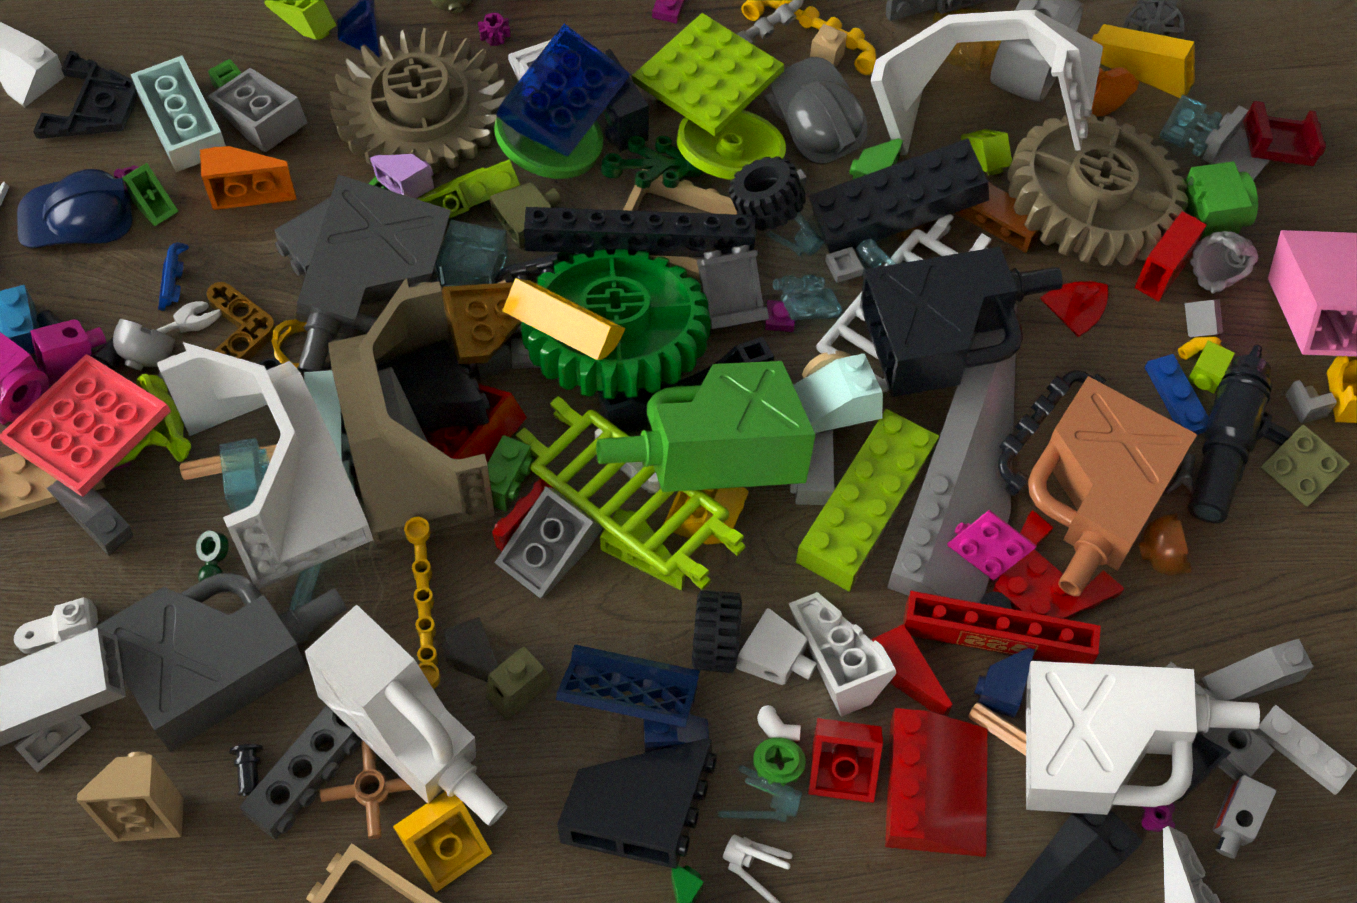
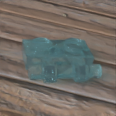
[1159,95,1222,156]
[773,275,843,320]

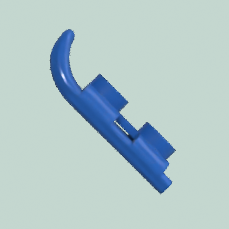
[158,242,189,311]

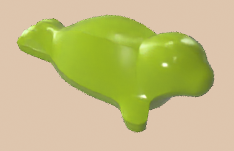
[136,373,191,462]

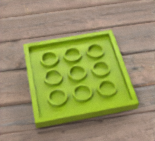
[632,13,784,136]

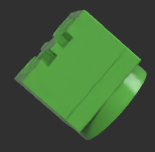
[1185,161,1258,240]

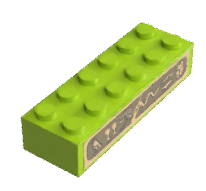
[796,409,939,592]

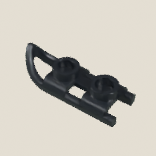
[494,254,559,284]

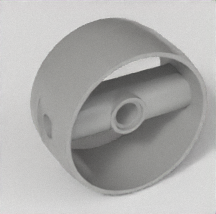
[990,0,1084,103]

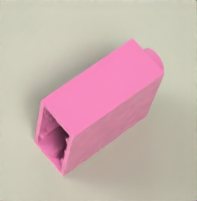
[1268,230,1357,357]

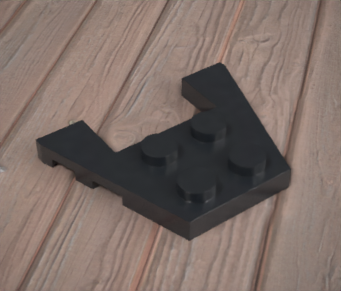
[33,51,138,139]

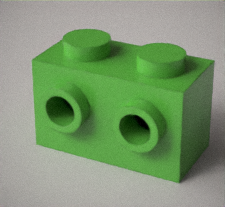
[487,435,534,512]

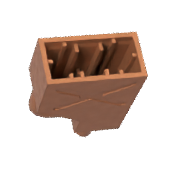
[1028,376,1197,596]

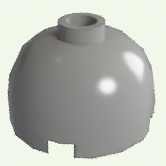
[113,319,175,371]

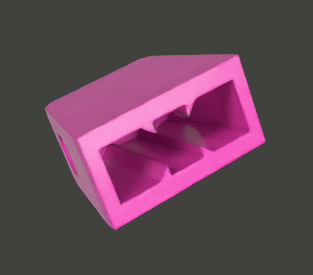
[30,319,106,385]

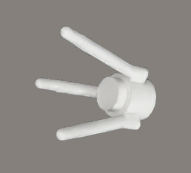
[723,834,793,903]

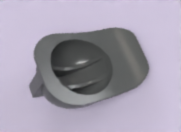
[771,57,867,164]

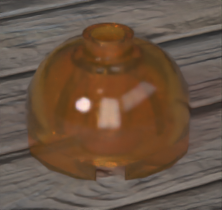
[1139,513,1192,576]

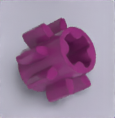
[478,13,511,46]

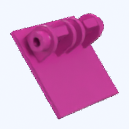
[947,510,1036,581]

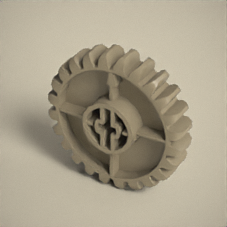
[1008,113,1188,266]

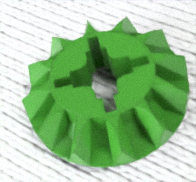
[753,738,806,787]

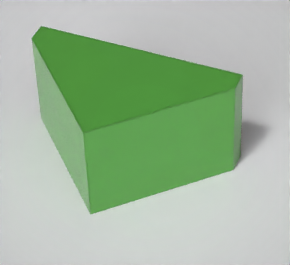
[122,163,178,226]

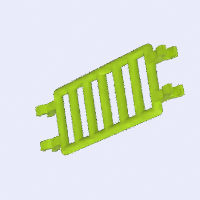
[516,396,746,590]

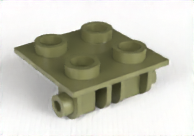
[1261,424,1350,507]

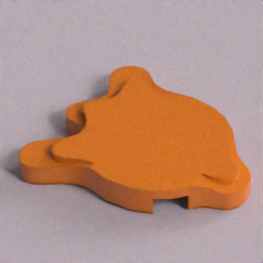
[1092,67,1139,117]

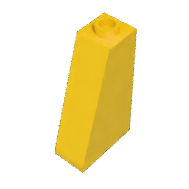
[1092,24,1195,99]

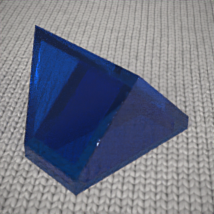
[337,0,380,58]

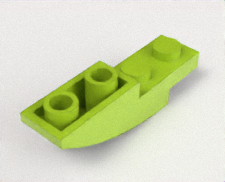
[416,159,521,218]

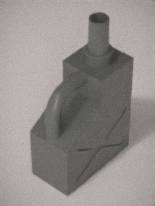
[296,174,451,374]
[93,573,347,752]

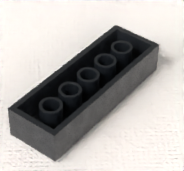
[809,138,989,254]

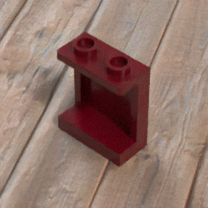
[1243,101,1326,167]

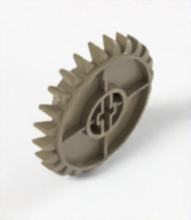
[330,28,506,174]

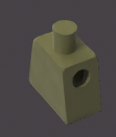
[490,183,561,249]
[486,647,553,721]

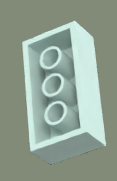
[131,56,226,172]
[304,370,356,492]

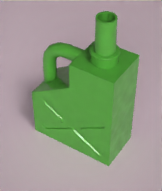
[596,361,816,492]

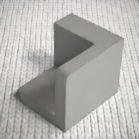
[1185,299,1223,337]
[1285,380,1337,424]

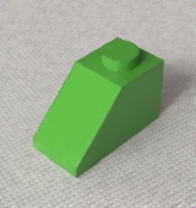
[849,138,903,180]

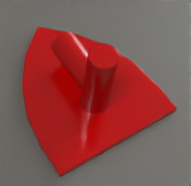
[1040,281,1108,337]

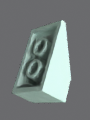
[793,353,883,433]

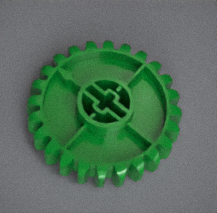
[521,249,711,399]

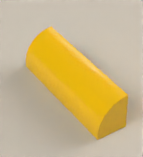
[502,278,625,360]

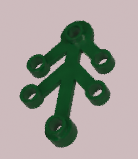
[601,135,704,189]

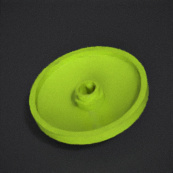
[677,110,786,180]

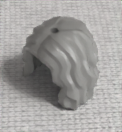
[1190,231,1258,294]

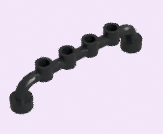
[998,370,1106,496]

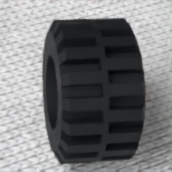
[729,156,806,231]
[692,590,742,673]

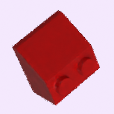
[808,718,883,803]

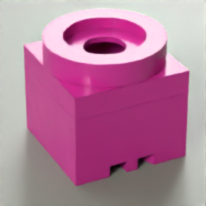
[0,332,49,425]

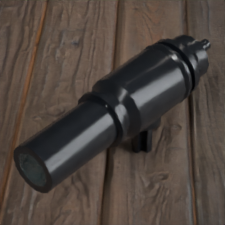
[1188,345,1293,523]

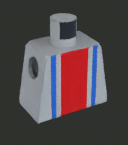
[1212,775,1277,859]

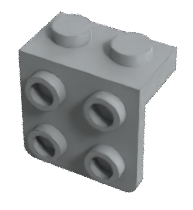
[1202,105,1270,181]

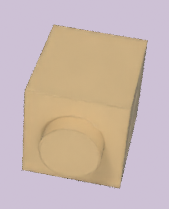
[810,24,847,68]

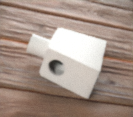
[736,608,817,685]

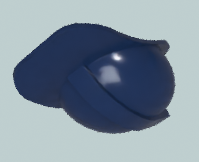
[17,169,132,248]

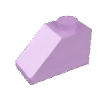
[370,154,434,199]

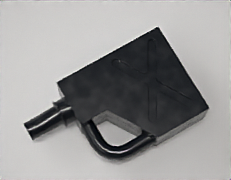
[860,247,1063,397]

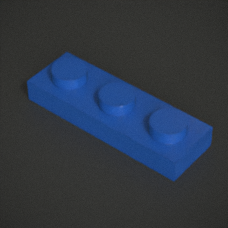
[1144,354,1209,435]

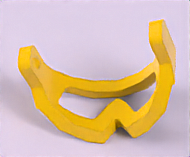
[271,319,307,373]

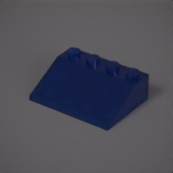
[496,23,631,157]

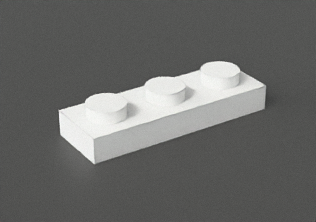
[1254,705,1357,795]

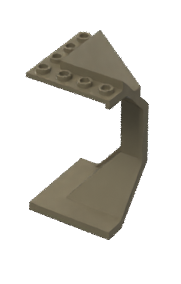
[328,278,495,545]

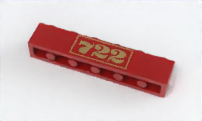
[903,591,1101,664]

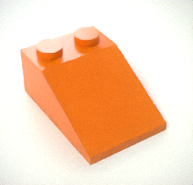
[200,146,297,210]

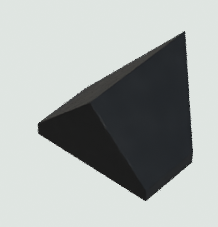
[1176,733,1231,801]

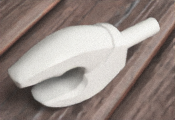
[156,301,222,334]

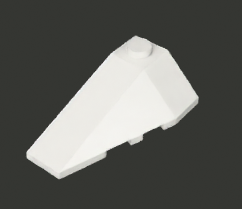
[0,22,66,108]
[789,592,896,717]
[1163,826,1221,903]

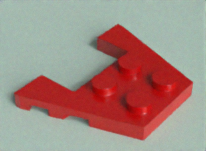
[992,510,1125,620]

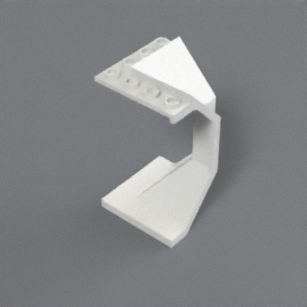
[871,10,1103,155]
[157,342,373,590]

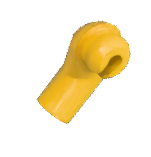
[1178,336,1223,360]

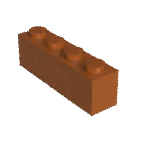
[955,182,1042,253]

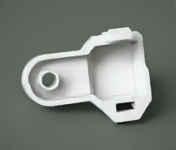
[14,597,98,654]

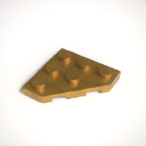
[442,282,522,364]

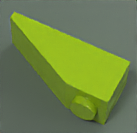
[264,0,337,40]
[600,508,685,591]

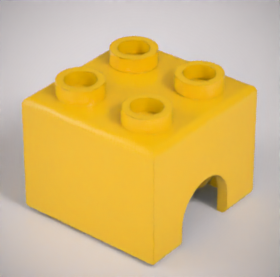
[1327,356,1357,423]

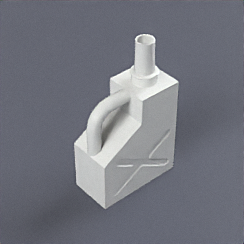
[305,605,508,826]
[1026,661,1260,815]

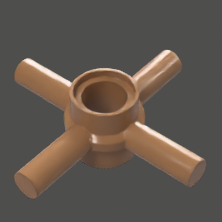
[320,741,413,839]

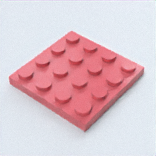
[0,354,171,497]

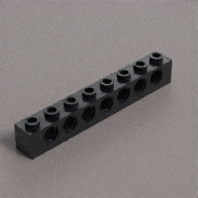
[524,207,755,257]

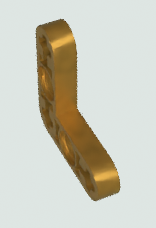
[207,282,276,361]

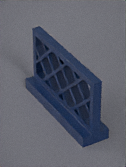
[556,644,700,728]

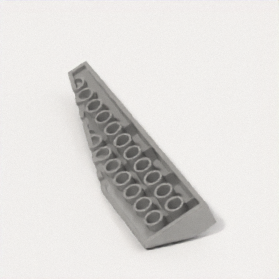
[887,304,1017,603]

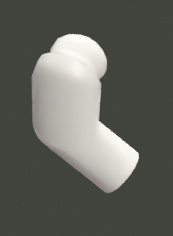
[757,705,801,741]

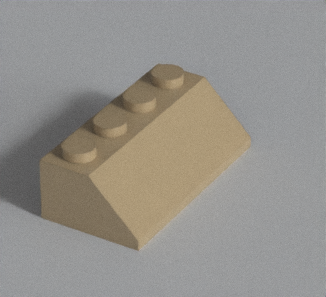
[77,752,184,842]

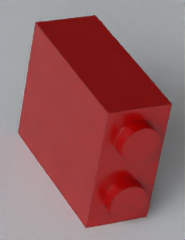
[1134,211,1207,302]

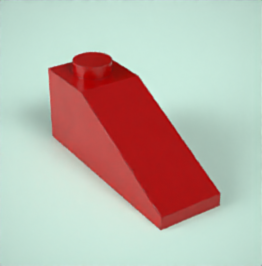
[871,624,953,716]

